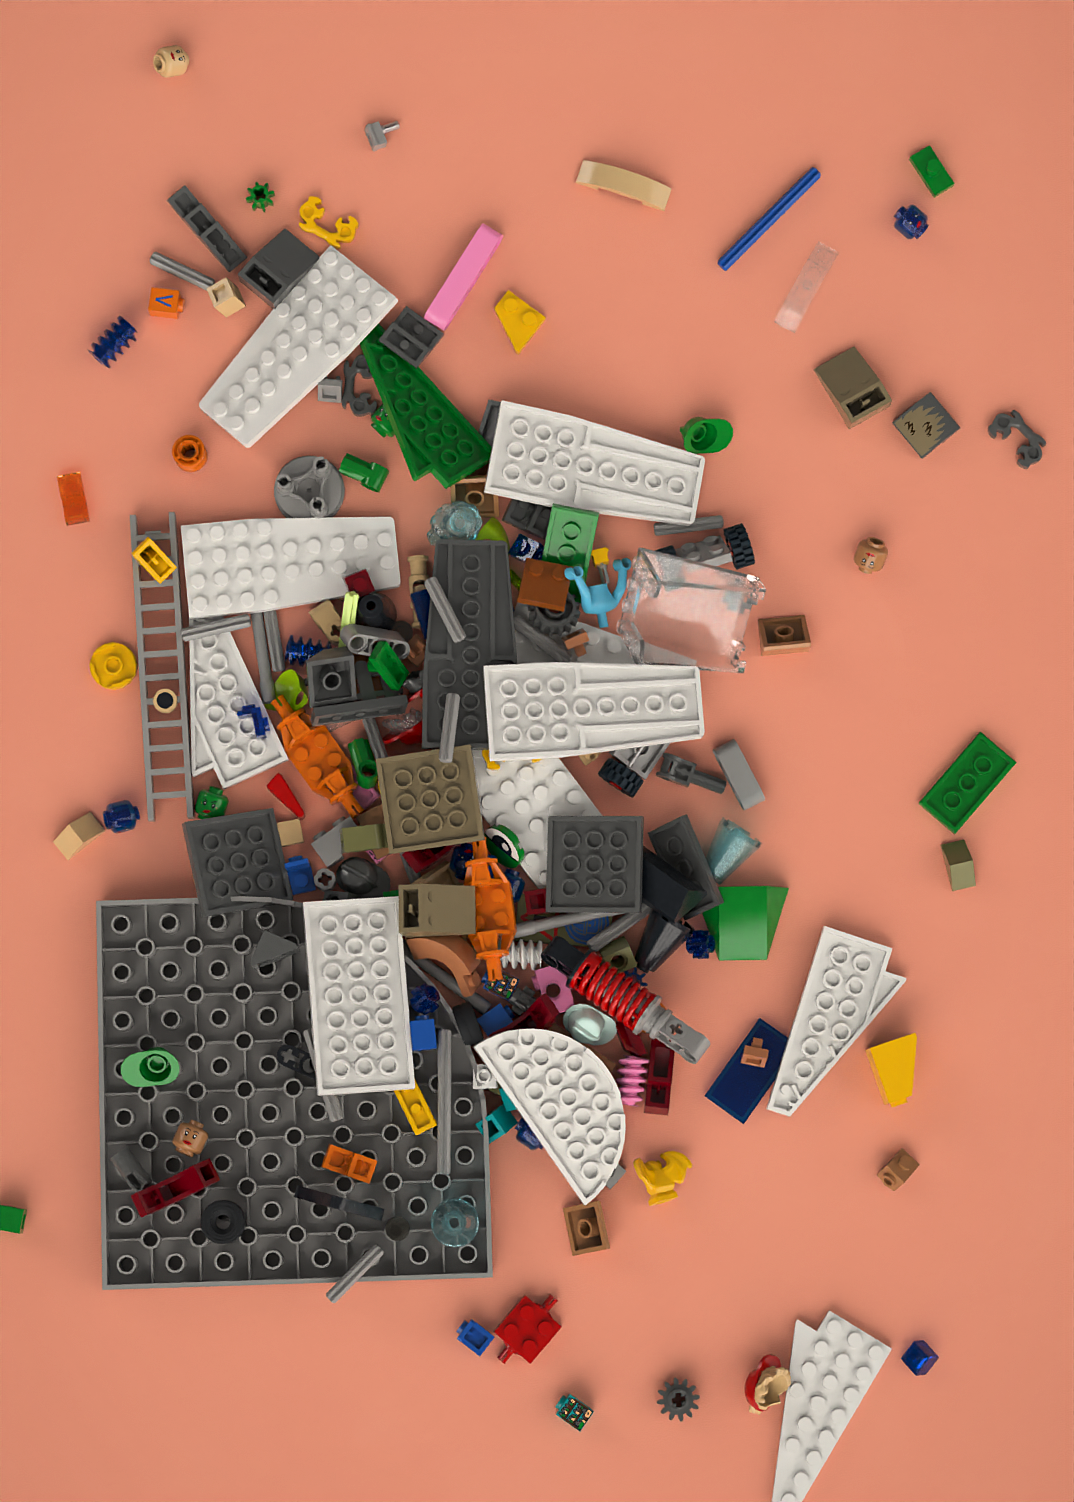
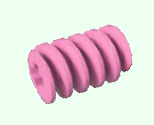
[615,1055,649,1107]

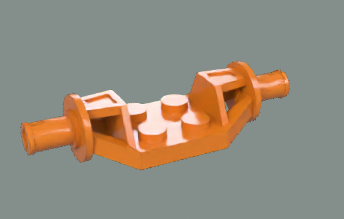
[271,694,365,819]
[464,837,517,981]

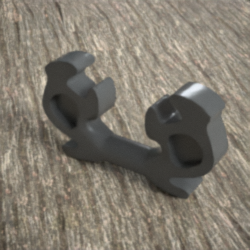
[341,355,377,417]
[988,410,1046,469]

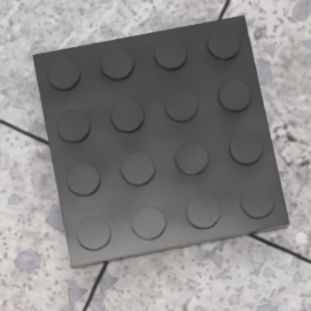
[182,808,293,917]
[546,816,644,913]

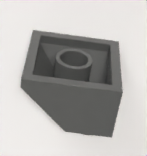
[306,646,357,707]

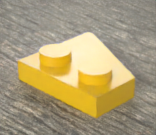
[494,290,546,355]

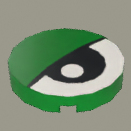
[484,824,524,868]

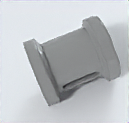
[314,869,337,892]

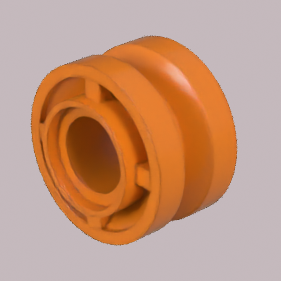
[172,435,208,472]

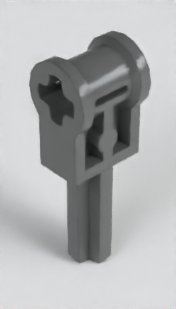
[656,753,726,794]

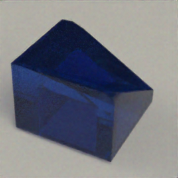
[901,1340,939,1376]

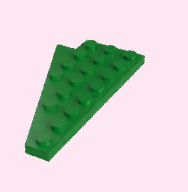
[360,323,492,489]

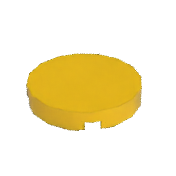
[89,642,138,690]

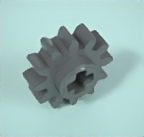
[657,1378,700,1421]

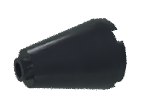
[355,592,397,630]
[635,909,695,973]

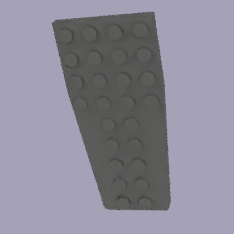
[422,539,517,750]

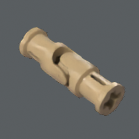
[407,555,430,629]

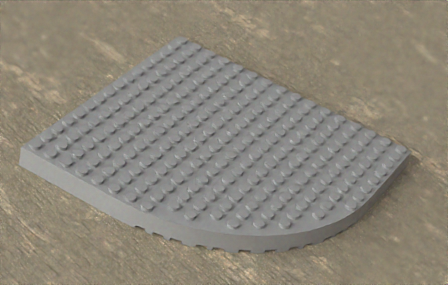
[96,896,493,1290]

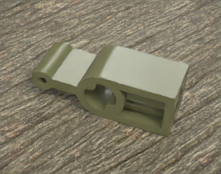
[339,824,388,854]

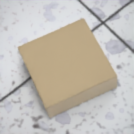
[277,819,304,847]

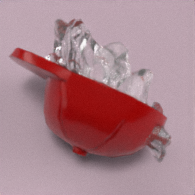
[382,707,422,745]

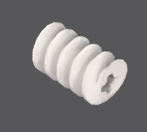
[498,938,543,970]

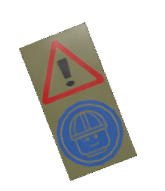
[515,893,612,947]

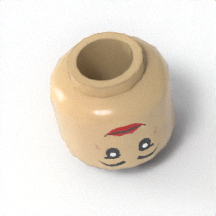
[153,45,189,78]

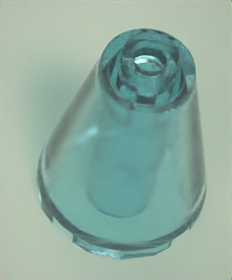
[706,817,762,884]
[431,1198,479,1247]

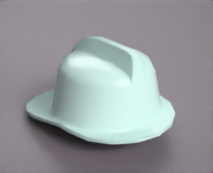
[563,1003,617,1045]

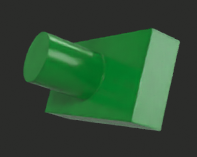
[909,145,954,198]
[367,641,409,691]

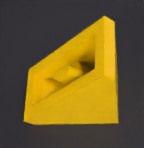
[131,537,177,584]

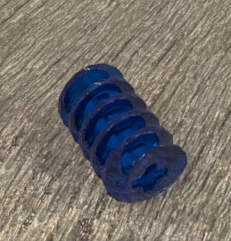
[87,316,138,369]
[285,635,336,667]

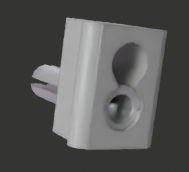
[364,121,400,151]

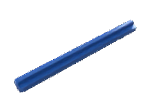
[717,167,821,271]

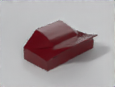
[616,1021,647,1057]

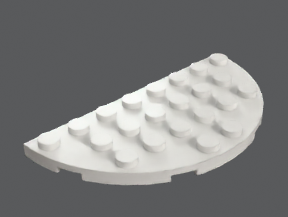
[473,1028,626,1205]

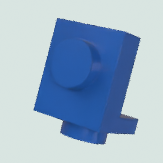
[456,1319,495,1356]

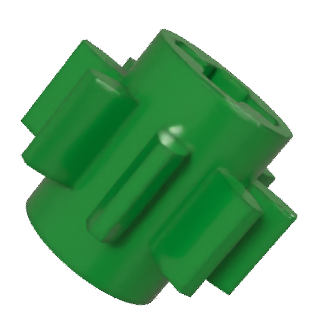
[246,182,275,212]

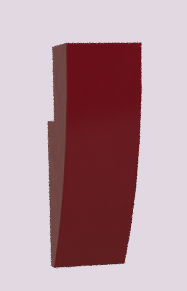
[644,1038,675,1116]

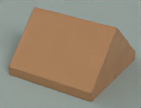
[450,475,499,519]
[758,615,811,656]
[563,1201,610,1256]

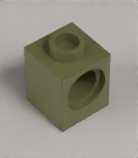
[599,936,637,975]

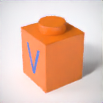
[148,287,185,319]

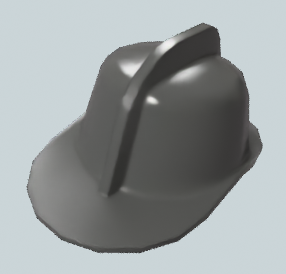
[336,857,391,898]

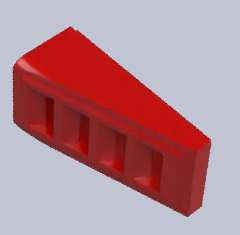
[267,773,306,820]

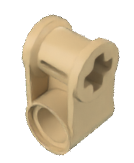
[309,599,342,646]

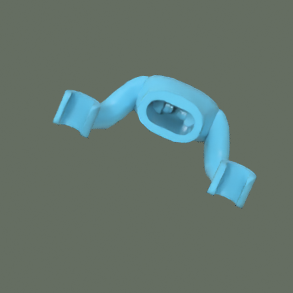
[564,558,631,628]

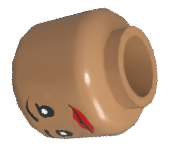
[854,537,888,574]
[172,1119,208,1158]

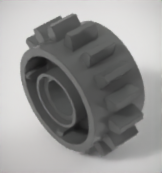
[528,592,580,637]

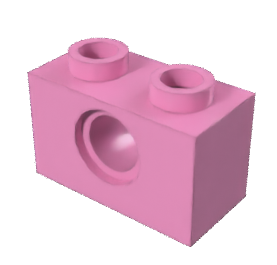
[531,966,575,1015]

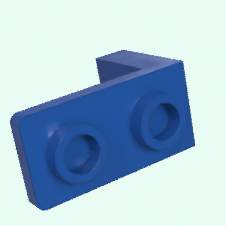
[284,855,316,896]

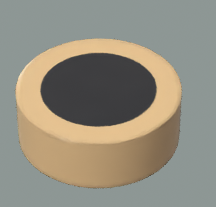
[153,689,178,713]

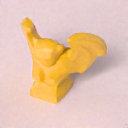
[633,1151,692,1206]

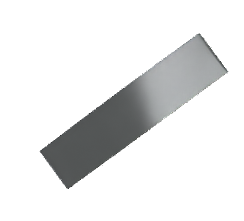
[166,185,247,272]

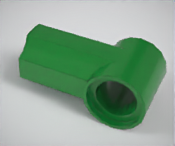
[339,453,389,493]
[348,738,378,789]

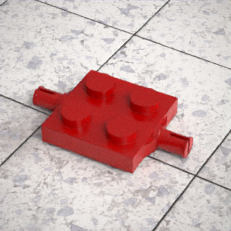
[493,1294,562,1364]

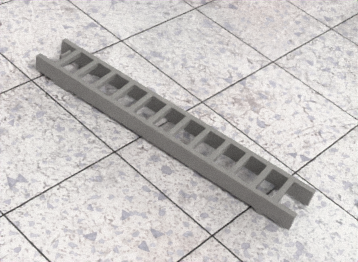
[130,512,195,822]

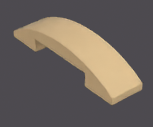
[576,160,671,211]

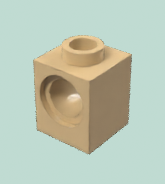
[207,277,246,318]

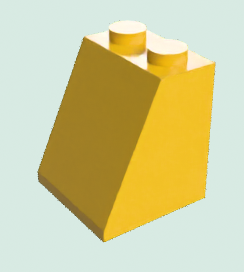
[865,1033,917,1107]

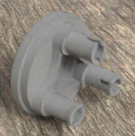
[274,456,345,519]

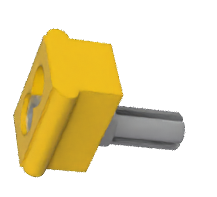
[590,547,610,584]

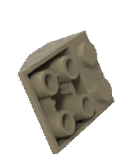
[814,347,892,429]
[398,884,476,938]

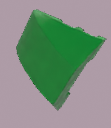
[702,886,789,961]

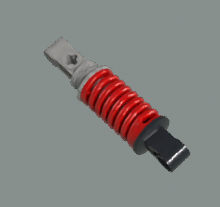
[541,936,710,1064]

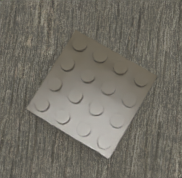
[376,744,485,854]

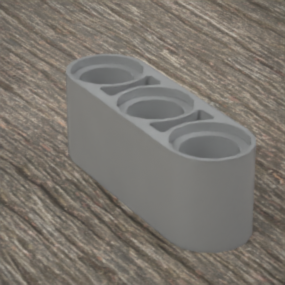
[340,624,410,660]
[713,739,765,811]

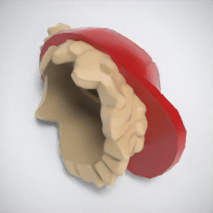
[744,1354,791,1415]

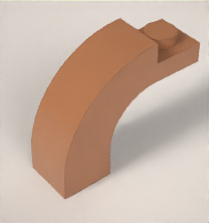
[406,935,482,997]

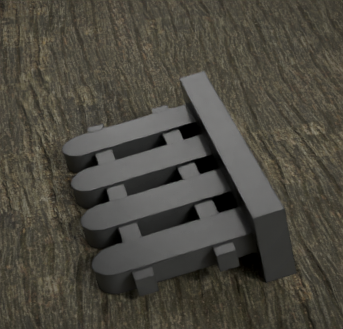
[304,661,408,727]

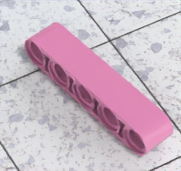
[424,223,503,331]

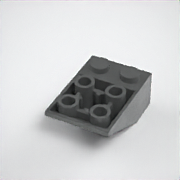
[238,229,319,309]

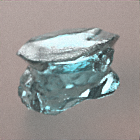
[427,500,483,546]

